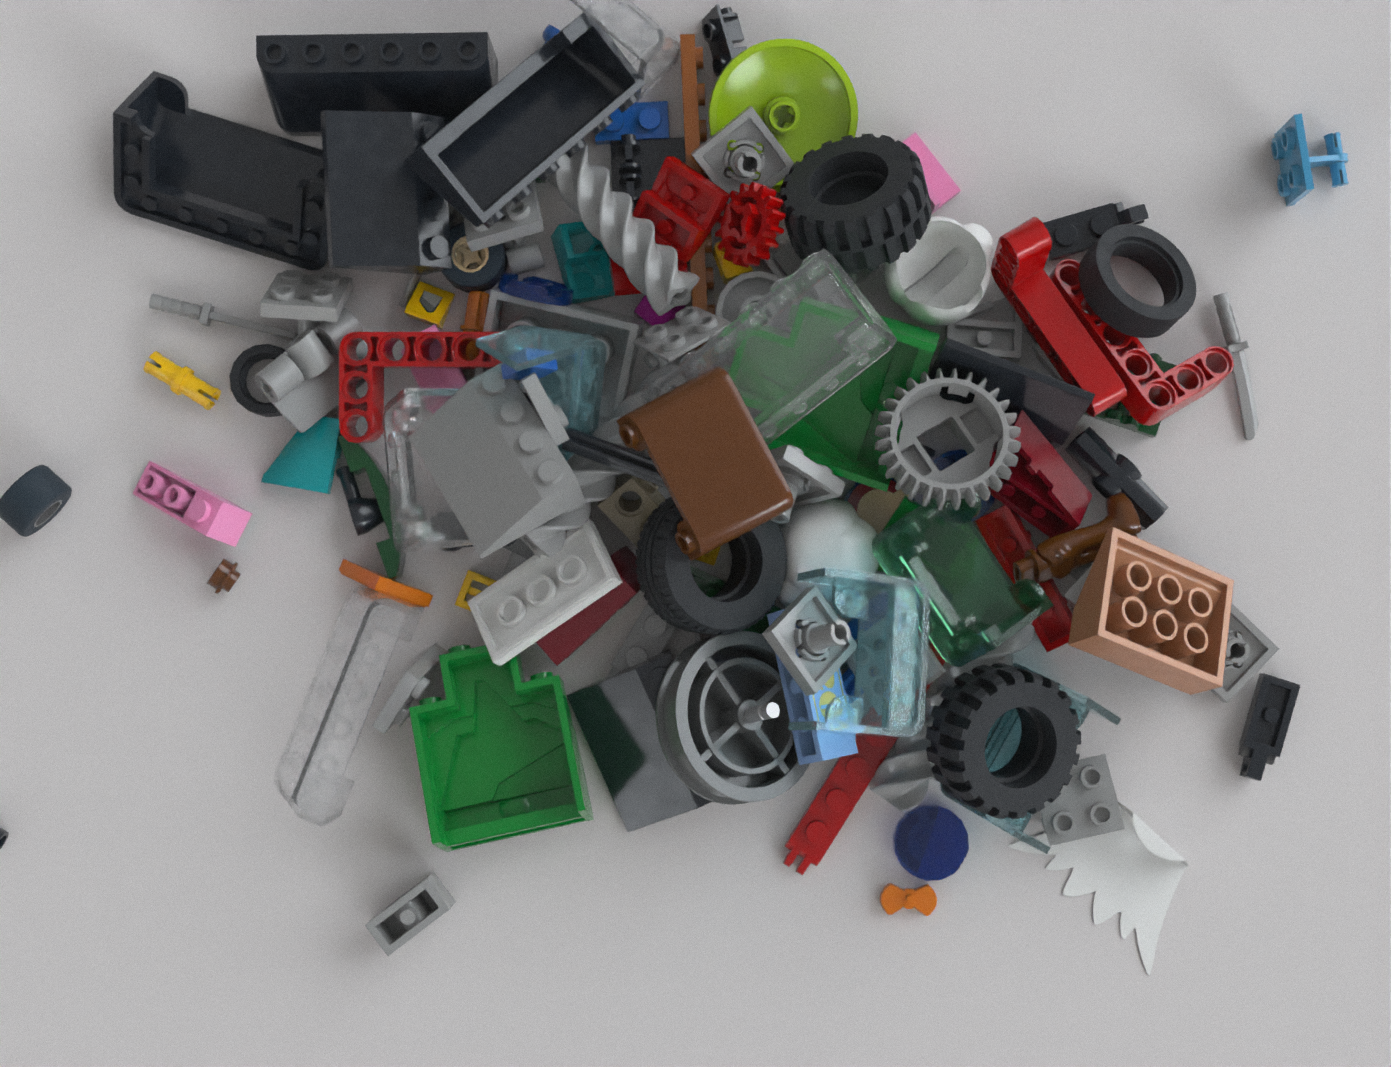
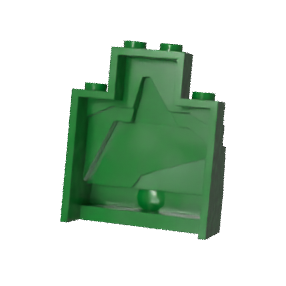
[724,296,940,492]
[409,645,594,852]

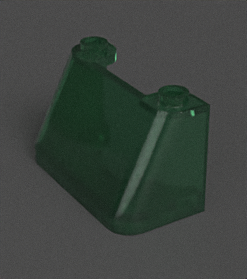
[872,494,1054,667]

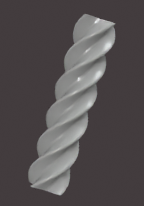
[546,144,700,316]
[519,362,689,558]
[869,600,1035,814]

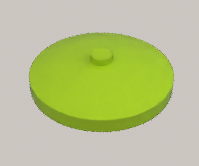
[708,39,858,193]

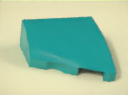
[551,221,615,304]
[261,417,342,494]

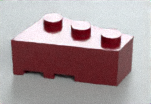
[988,410,1093,537]
[536,545,641,666]

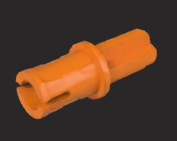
[460,291,490,360]

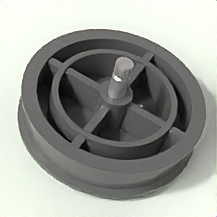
[656,631,810,805]

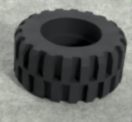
[779,134,932,274]
[926,663,1081,819]

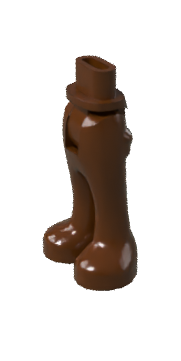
[1013,492,1141,586]

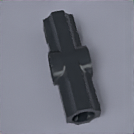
[1064,426,1169,530]

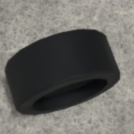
[229,344,285,417]

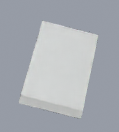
[467,519,623,666]

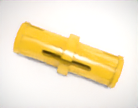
[143,351,221,410]

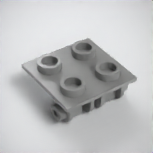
[633,306,733,369]
[1041,754,1125,846]

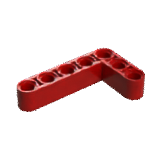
[991,217,1127,417]
[1049,259,1234,426]
[339,332,531,443]

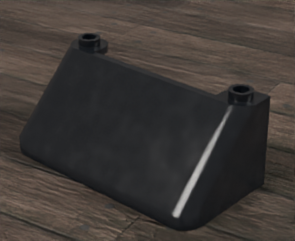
[113,71,328,271]

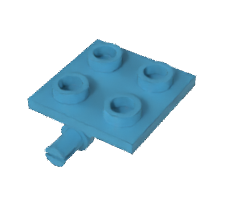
[1271,113,1349,207]

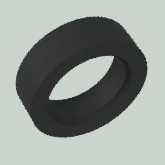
[1078,224,1196,338]

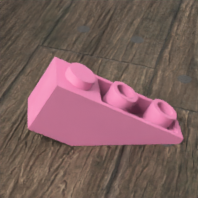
[132,461,252,547]

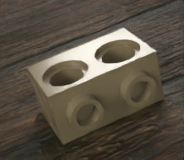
[597,473,665,548]

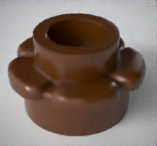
[207,559,241,594]

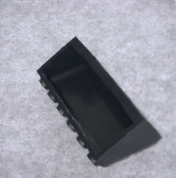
[404,8,646,229]
[256,32,498,136]

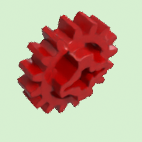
[715,182,786,268]

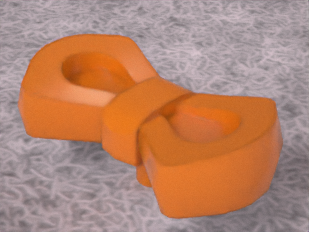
[880,883,937,916]

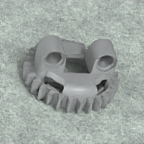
[875,368,1021,510]

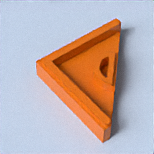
[338,559,433,608]

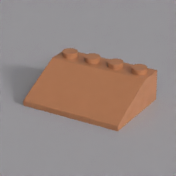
[1068,527,1234,695]

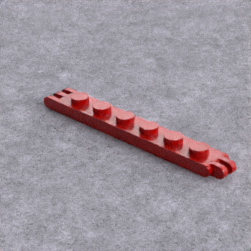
[783,625,956,875]

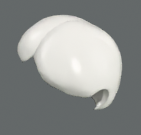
[884,216,993,327]
[778,498,881,607]

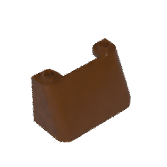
[616,366,793,561]

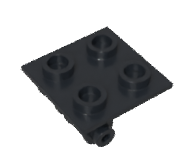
[610,134,685,213]

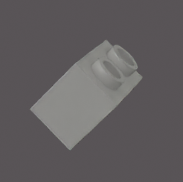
[365,872,456,956]

